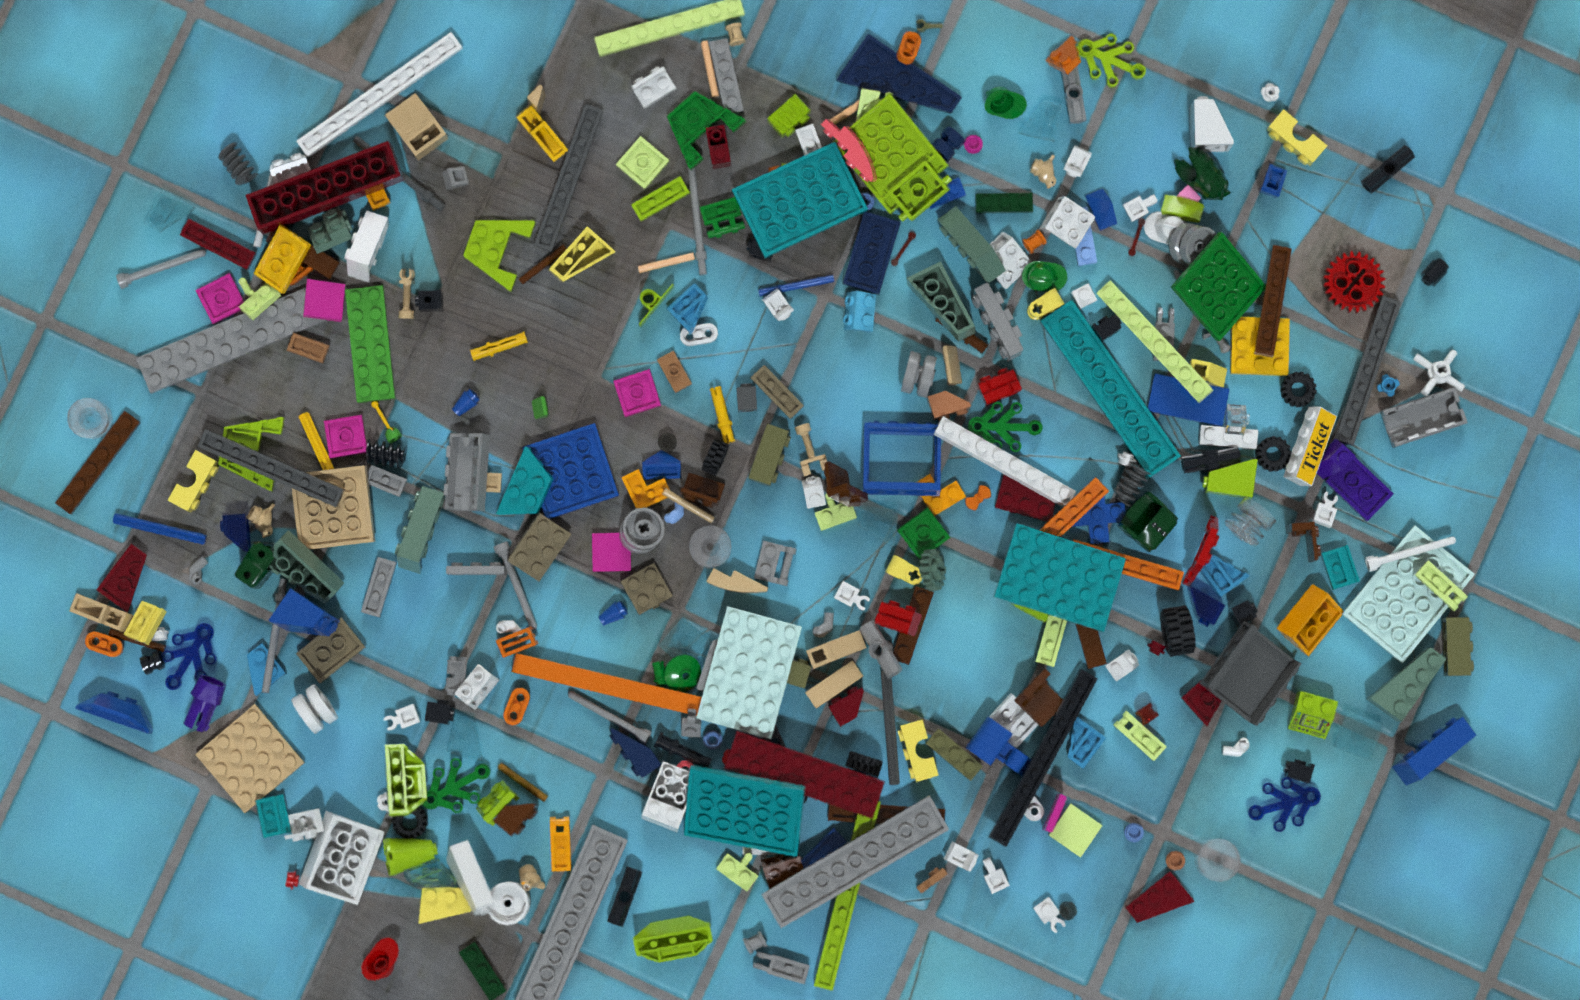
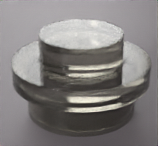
[658,433,677,452]
[1059,901,1077,921]

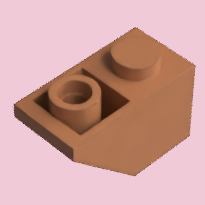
[927,391,971,422]

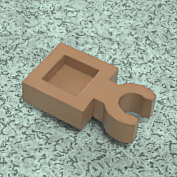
[916,867,947,894]

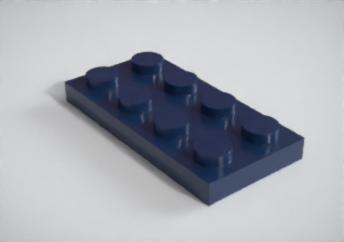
[843,212,901,295]

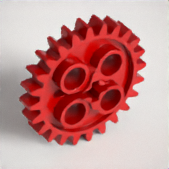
[1322,251,1386,313]

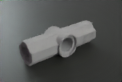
[1062,65,1087,124]
[860,620,903,679]

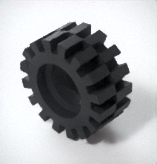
[1280,372,1317,408]
[1255,436,1292,472]
[701,438,730,476]
[845,751,883,776]
[392,806,428,839]

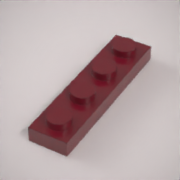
[180,218,257,270]

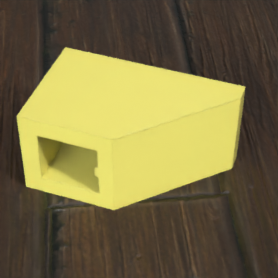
[1189,359,1227,388]

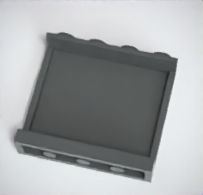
[1199,621,1302,726]

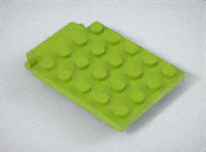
[832,93,952,222]

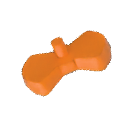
[965,485,991,511]

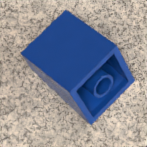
[268,588,340,637]

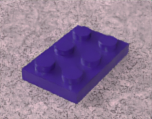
[1325,457,1394,522]

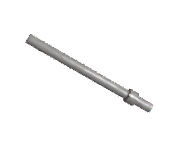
[687,166,707,275]
[262,579,288,693]

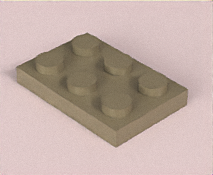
[507,512,571,581]
[296,617,366,684]

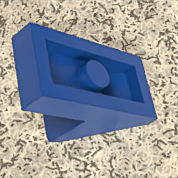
[1259,164,1287,198]
[930,178,966,210]

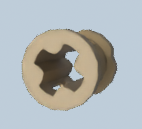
[725,23,746,46]

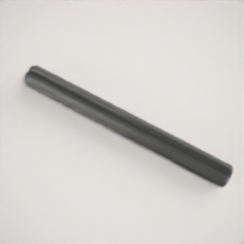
[881,671,900,785]

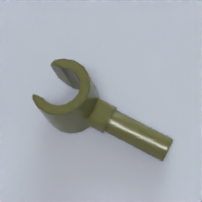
[916,19,943,33]

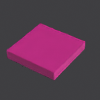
[195,273,245,325]
[303,279,345,322]
[613,369,661,417]
[324,415,367,459]
[592,533,631,572]
[1042,794,1067,833]

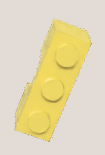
[1266,109,1327,166]
[167,450,219,513]
[897,720,939,782]

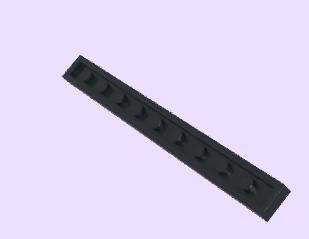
[988,669,1098,847]

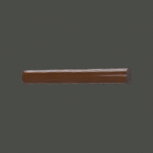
[518,244,567,285]
[109,628,166,652]

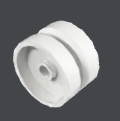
[291,684,338,734]
[489,881,531,925]

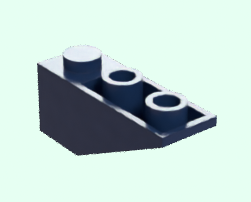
[609,728,662,778]

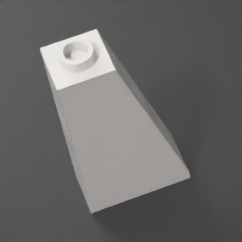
[446,840,495,916]

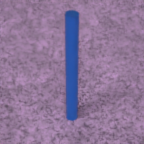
[758,275,834,296]

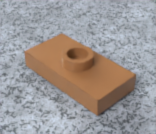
[287,333,330,364]
[657,351,692,394]

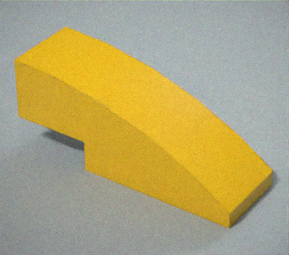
[515,105,568,162]

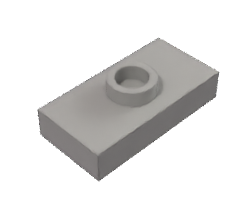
[368,465,408,497]

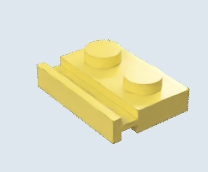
[124,601,167,645]

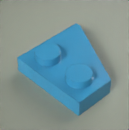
[666,283,708,334]
[1200,555,1249,598]
[247,643,286,696]
[1068,717,1106,770]

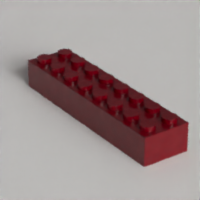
[245,141,405,235]
[725,731,885,819]

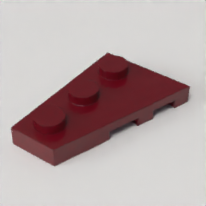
[995,474,1055,522]
[96,544,147,613]
[1181,680,1221,727]
[1125,871,1195,923]

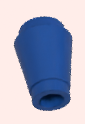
[452,389,480,417]
[598,601,628,626]

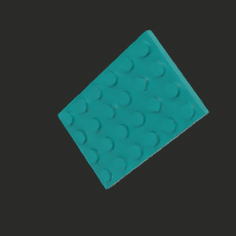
[732,142,868,258]
[993,523,1126,632]
[684,765,805,857]

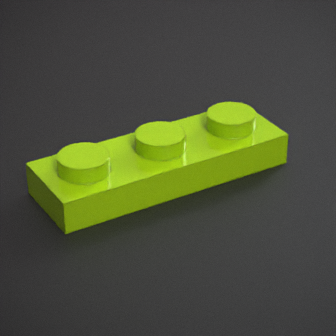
[631,176,690,222]

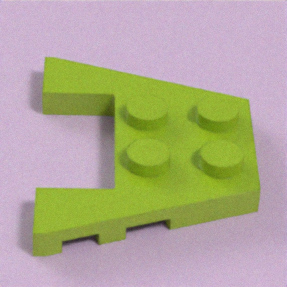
[463,220,536,292]
[218,417,285,492]

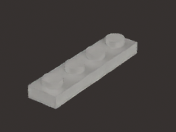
[709,38,744,114]

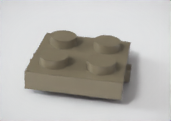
[620,563,673,615]

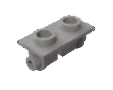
[445,656,467,696]

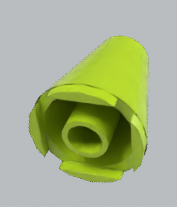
[383,838,438,876]

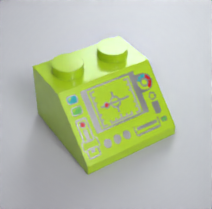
[1287,691,1338,739]

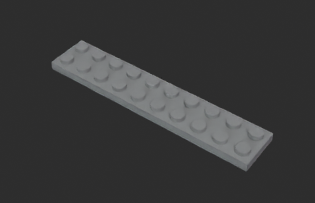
[136,288,328,394]
[761,796,949,928]
[515,825,628,1000]

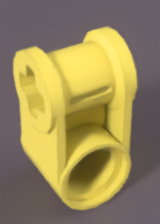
[1027,288,1065,320]
[885,555,923,585]

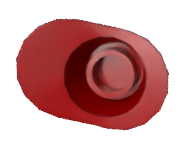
[361,938,399,981]

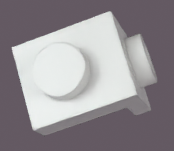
[1064,145,1092,177]
[762,289,794,321]
[802,476,826,509]
[1105,650,1139,682]
[944,842,978,872]

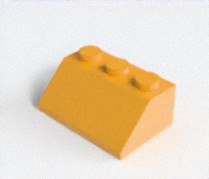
[1276,584,1344,656]

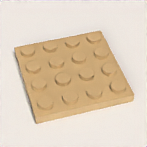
[292,465,375,549]
[195,704,305,813]

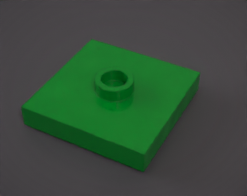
[897,507,951,560]

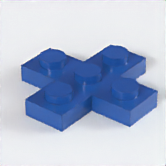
[1072,496,1126,544]

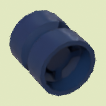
[932,126,966,162]

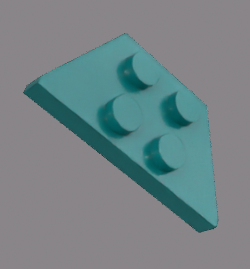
[496,446,554,515]

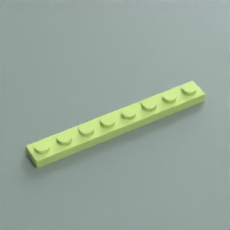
[594,0,745,57]
[1096,280,1214,403]

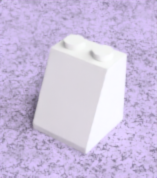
[1189,96,1234,152]

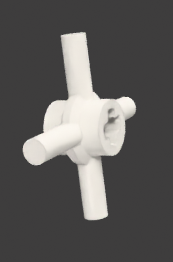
[1413,350,1465,396]

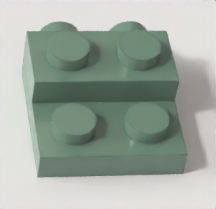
[307,207,353,254]

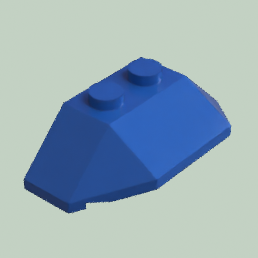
[75,691,153,734]

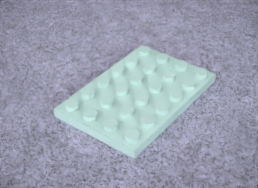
[1342,525,1475,663]
[696,606,802,739]

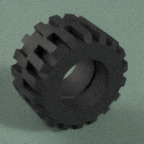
[1160,605,1196,657]

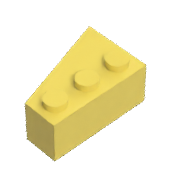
[548,226,616,283]
[418,884,472,924]

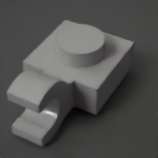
[681,709,701,738]

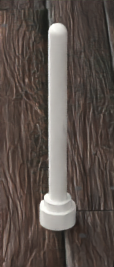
[1365,536,1456,572]

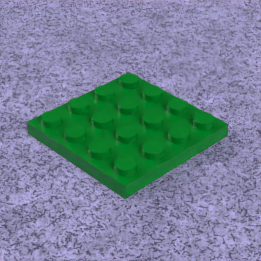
[1171,232,1265,341]

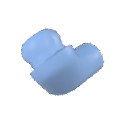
[664,502,684,524]

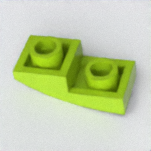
[1161,195,1204,223]

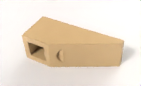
[806,630,867,670]

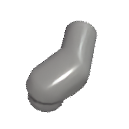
[189,556,208,585]
[812,612,834,638]

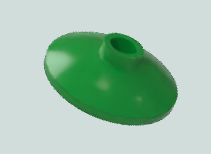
[664,654,701,692]

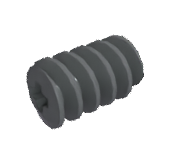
[218,142,258,185]
[1113,463,1152,507]

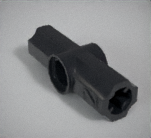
[1361,145,1415,194]
[1181,447,1241,474]
[607,866,643,927]

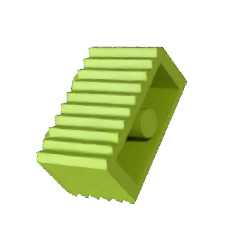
[767,94,811,138]

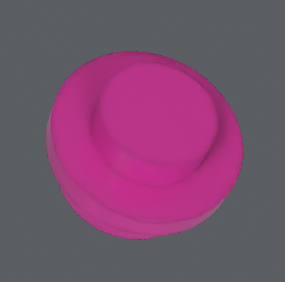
[964,135,983,154]

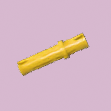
[470,331,528,361]
[709,386,735,444]

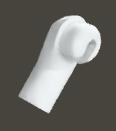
[496,620,525,639]
[1222,738,1250,757]

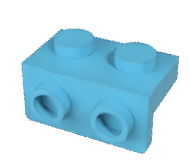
[843,291,876,332]

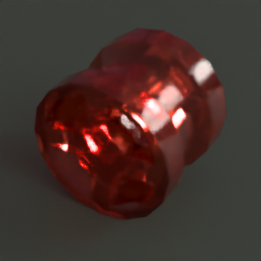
[1135,702,1159,726]

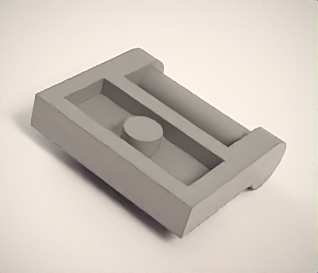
[754,541,797,586]

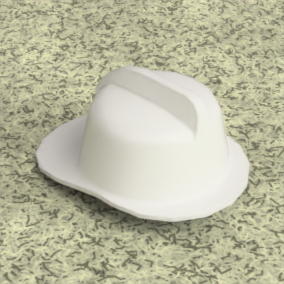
[1144,212,1186,245]

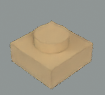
[486,473,502,493]

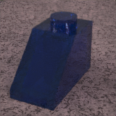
[220,513,251,553]
[1188,586,1226,627]

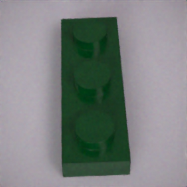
[975,193,1033,214]
[459,942,507,1000]

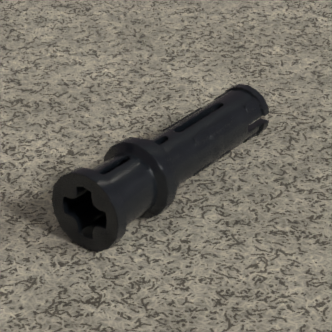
[654,731,712,768]

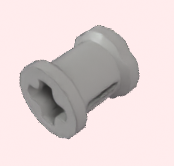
[743,931,768,955]

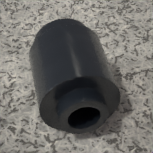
[1421,258,1449,286]

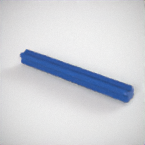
[113,513,207,545]

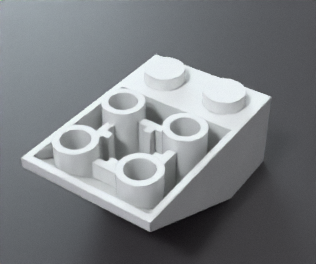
[641,761,689,832]

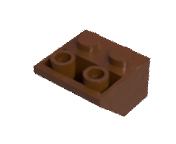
[493,803,539,836]

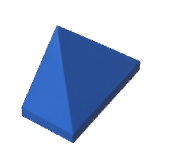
[1085,189,1117,231]
[642,450,681,480]

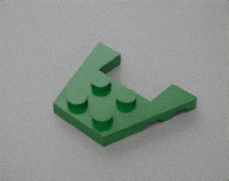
[667,91,746,170]

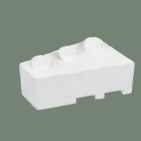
[345,211,389,282]

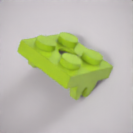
[476,780,519,826]

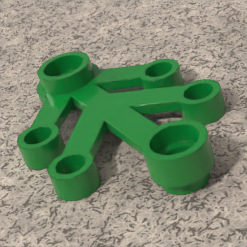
[968,402,1043,452]
[423,758,491,813]

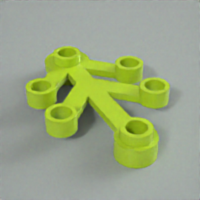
[1077,34,1146,88]

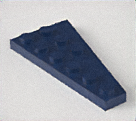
[836,34,962,114]

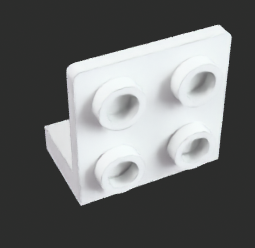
[1039,196,1095,248]
[990,232,1031,289]

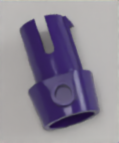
[183,675,226,732]

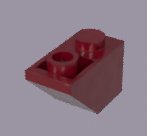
[705,125,731,169]
[829,686,864,727]

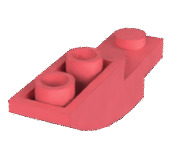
[821,119,877,182]

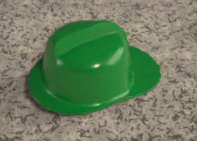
[984,86,1027,119]
[1022,261,1067,292]

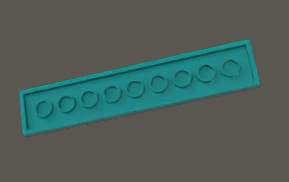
[1040,300,1181,478]

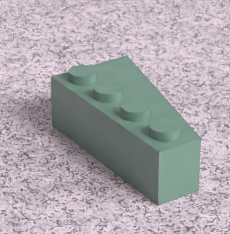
[937,206,1006,283]
[906,261,975,342]
[395,486,445,574]
[262,530,344,604]
[1367,647,1446,722]

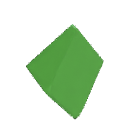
[532,396,549,419]

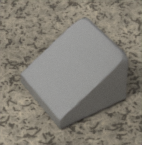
[442,166,469,190]

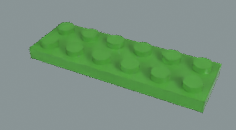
[345,285,396,403]

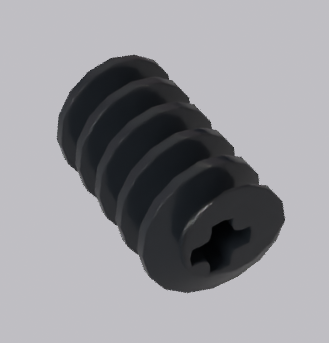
[365,439,407,469]

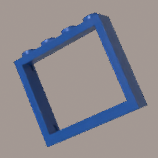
[863,421,941,496]

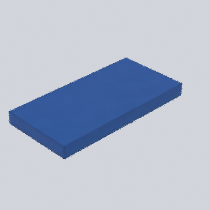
[1147,374,1230,427]

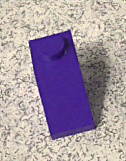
[1317,438,1355,480]

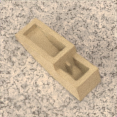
[706,568,768,594]
[69,593,134,632]
[805,661,863,709]

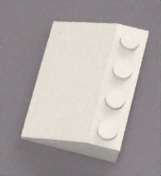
[299,811,385,905]

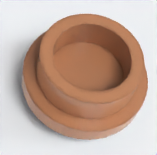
[1166,851,1185,870]

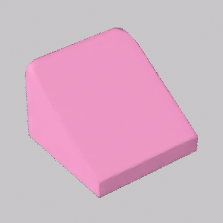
[1177,185,1201,202]

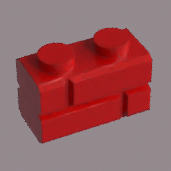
[977,368,1022,406]
[874,600,922,636]

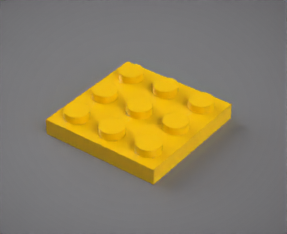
[1230,317,1290,376]

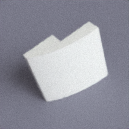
[989,693,1038,748]

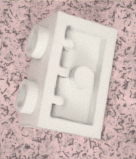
[631,66,676,109]
[270,153,311,184]
[455,664,499,710]

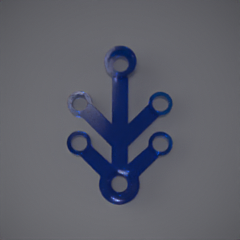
[162,623,217,690]
[1248,777,1321,832]

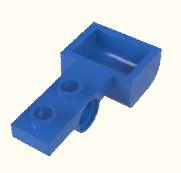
[965,716,1030,776]

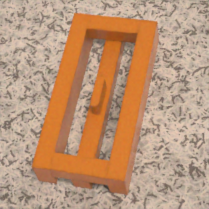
[495,626,539,658]

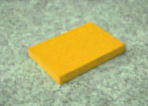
[253,225,311,294]

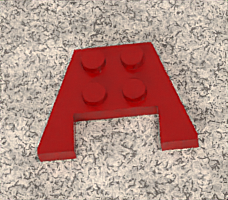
[1182,515,1219,587]

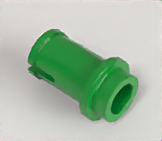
[652,661,667,686]

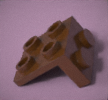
[824,461,868,507]

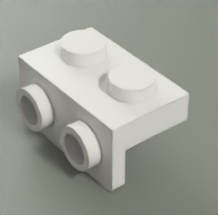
[284,808,324,842]

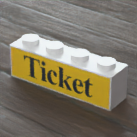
[1283,407,1337,486]

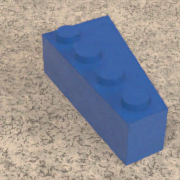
[1392,717,1477,786]

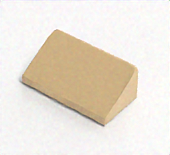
[527,85,546,115]
[942,345,962,386]

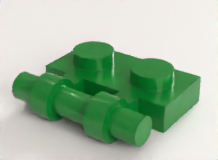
[700,197,745,239]

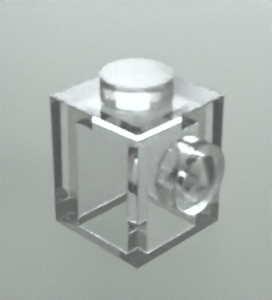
[1224,404,1250,435]

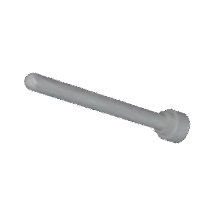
[116,249,206,289]
[493,541,537,630]
[568,691,652,745]

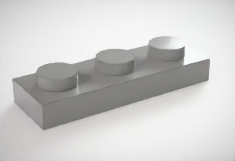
[361,557,397,618]
[446,562,506,575]

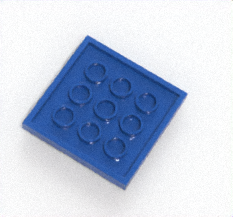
[522,423,619,519]

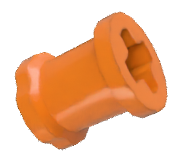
[1022,230,1047,254]

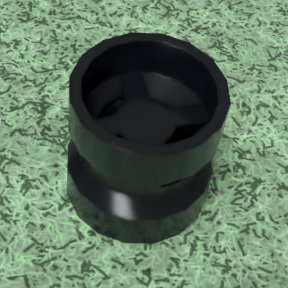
[139,650,165,675]

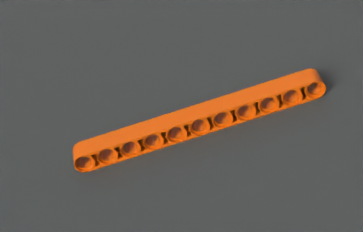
[511,653,702,716]

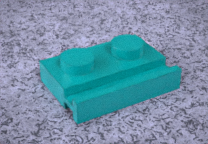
[1321,545,1360,590]
[255,794,291,838]

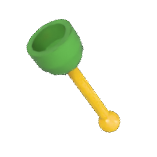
[371,401,402,444]

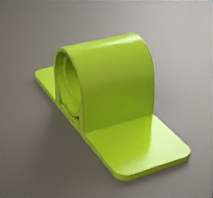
[639,284,674,327]

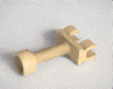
[398,269,415,319]
[795,423,827,477]

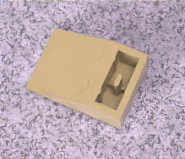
[385,93,449,160]

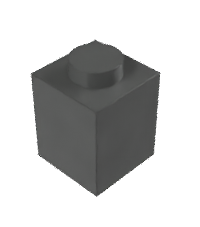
[736,383,757,413]

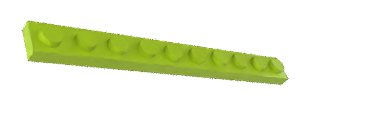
[814,801,881,991]

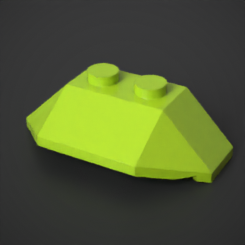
[385,744,427,816]
[633,916,713,963]

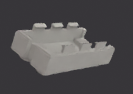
[971,283,1023,362]
[1380,387,1468,448]
[443,433,490,511]

